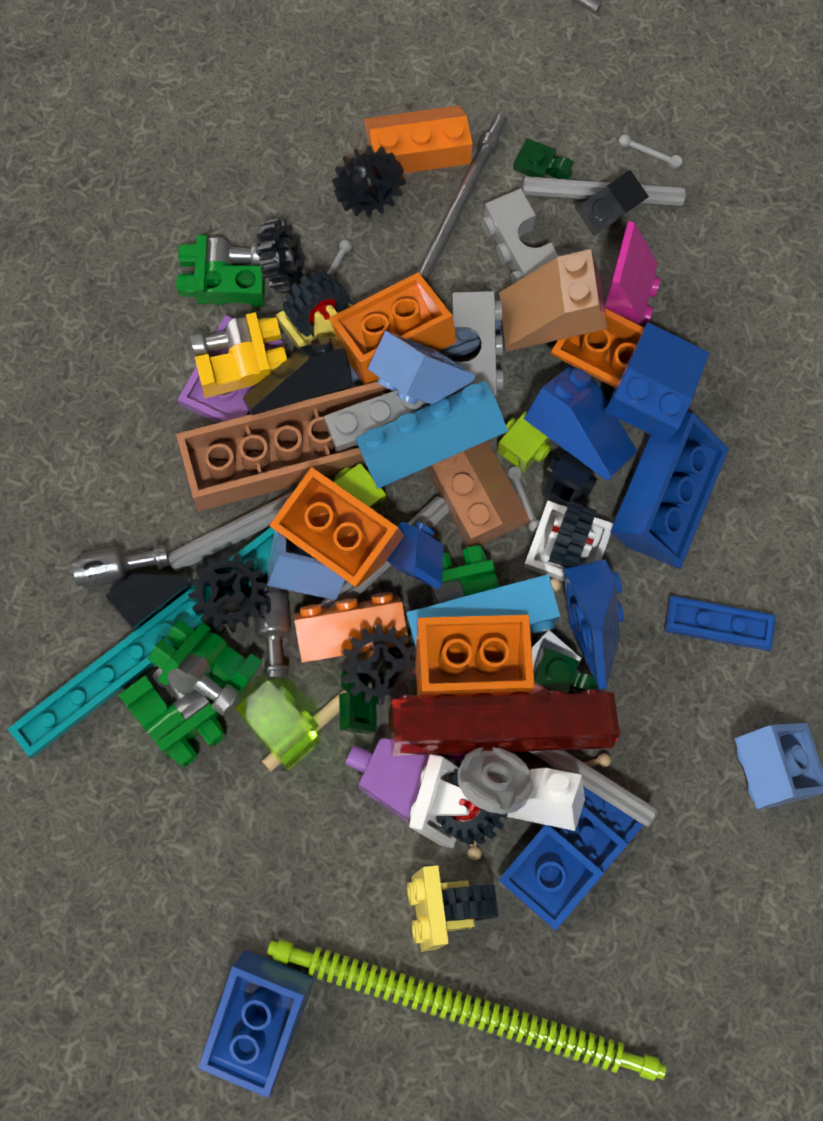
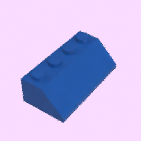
[610,412,729,569]

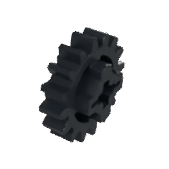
[332,146,406,217]
[256,218,304,294]
[188,553,269,632]
[338,624,416,705]

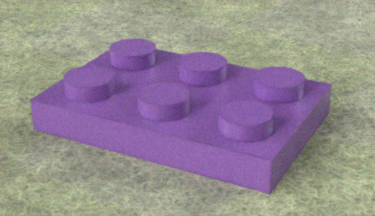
[178,315,286,423]

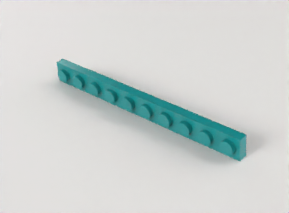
[7,527,275,759]

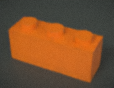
[293,592,409,663]

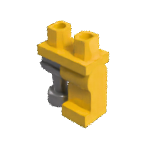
[190,312,287,399]

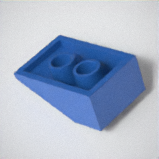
[605,322,710,443]
[524,365,637,481]
[564,560,624,690]
[198,950,315,1098]

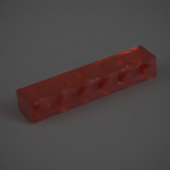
[388,689,620,756]

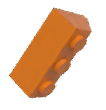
[364,105,473,173]
[329,272,457,385]
[551,308,644,388]
[269,467,405,588]
[415,615,535,701]

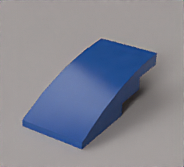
[498,768,643,931]

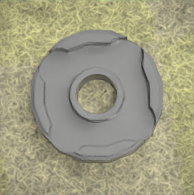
[457,747,534,814]

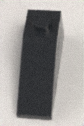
[243,337,352,416]

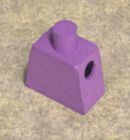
[345,738,438,822]

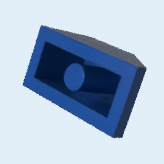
[386,521,443,589]

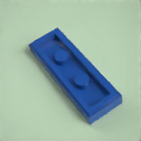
[664,596,776,651]

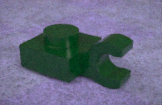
[513,138,574,179]
[533,648,598,695]
[339,672,377,734]

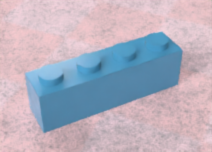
[355,381,508,489]
[406,574,560,647]

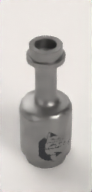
[72,545,169,589]
[253,586,290,682]

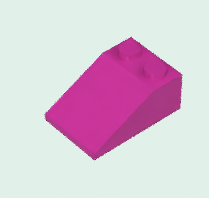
[604,221,661,326]

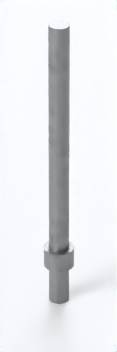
[417,114,508,282]

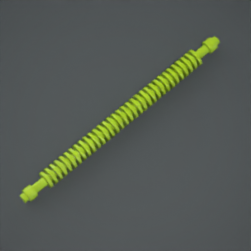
[267,939,666,1081]

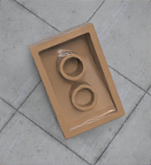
[499,249,608,352]

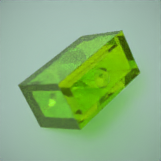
[235,680,321,771]

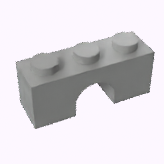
[481,188,559,284]
[453,291,504,398]

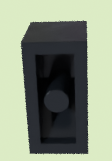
[576,169,649,236]
[106,573,191,632]

